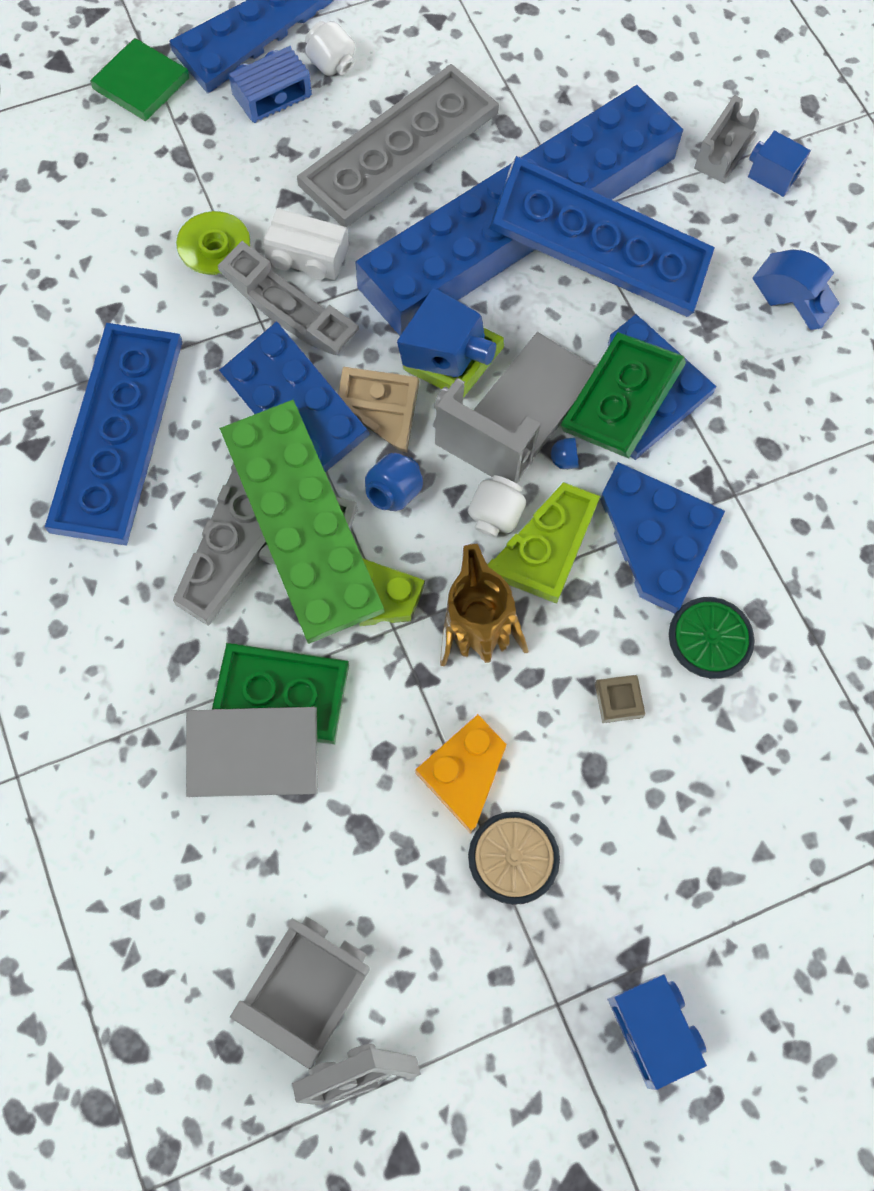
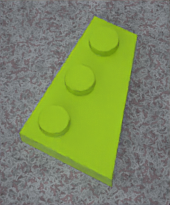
[487,482,600,604]

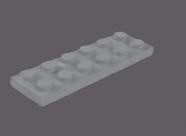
[297,64,499,227]

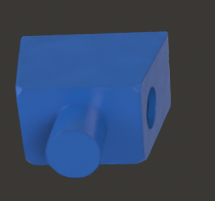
[397,288,496,377]

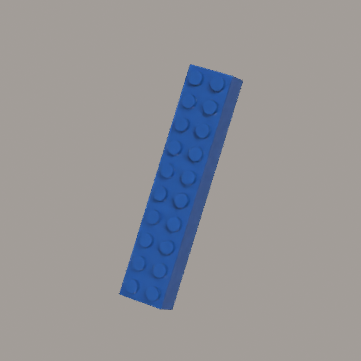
[355,85,684,336]

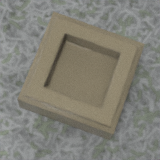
[595,675,645,723]

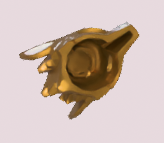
[440,544,529,666]

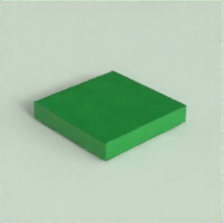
[90,38,189,122]

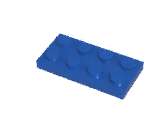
[219,321,371,472]

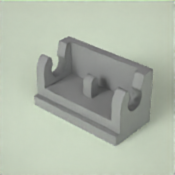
[694,95,759,184]

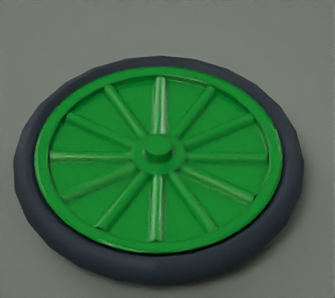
[668,597,755,679]

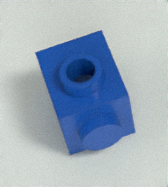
[748,130,811,197]

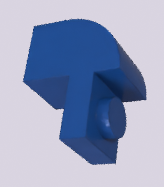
[752,249,840,330]

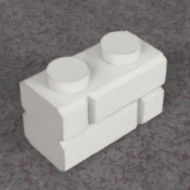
[263,208,349,280]

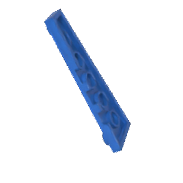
[169,0,334,94]

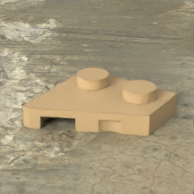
[338,367,420,453]

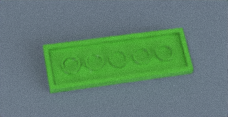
[219,400,385,644]

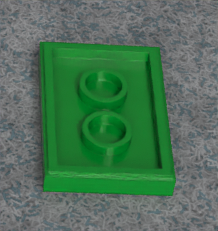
[560,332,686,459]
[212,643,349,745]

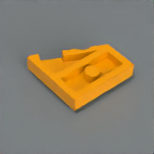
[415,714,507,834]

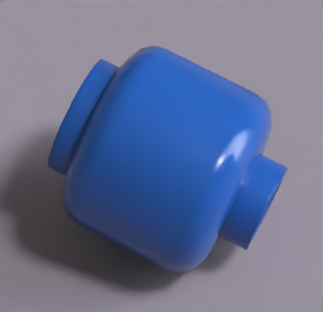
[365,452,423,512]

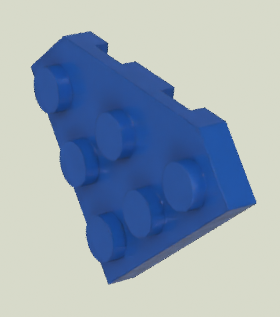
[608,314,717,460]
[600,462,725,614]

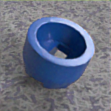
[551,437,579,470]

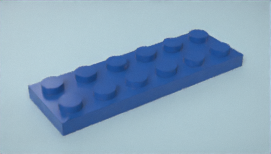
[488,156,715,317]
[45,323,183,546]

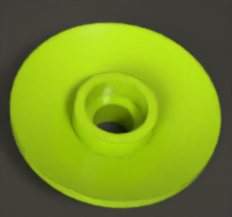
[176,211,250,275]

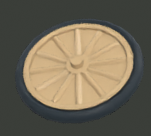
[468,812,560,905]

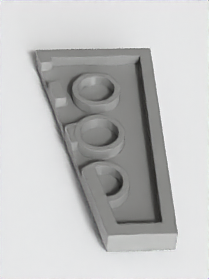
[173,463,268,626]

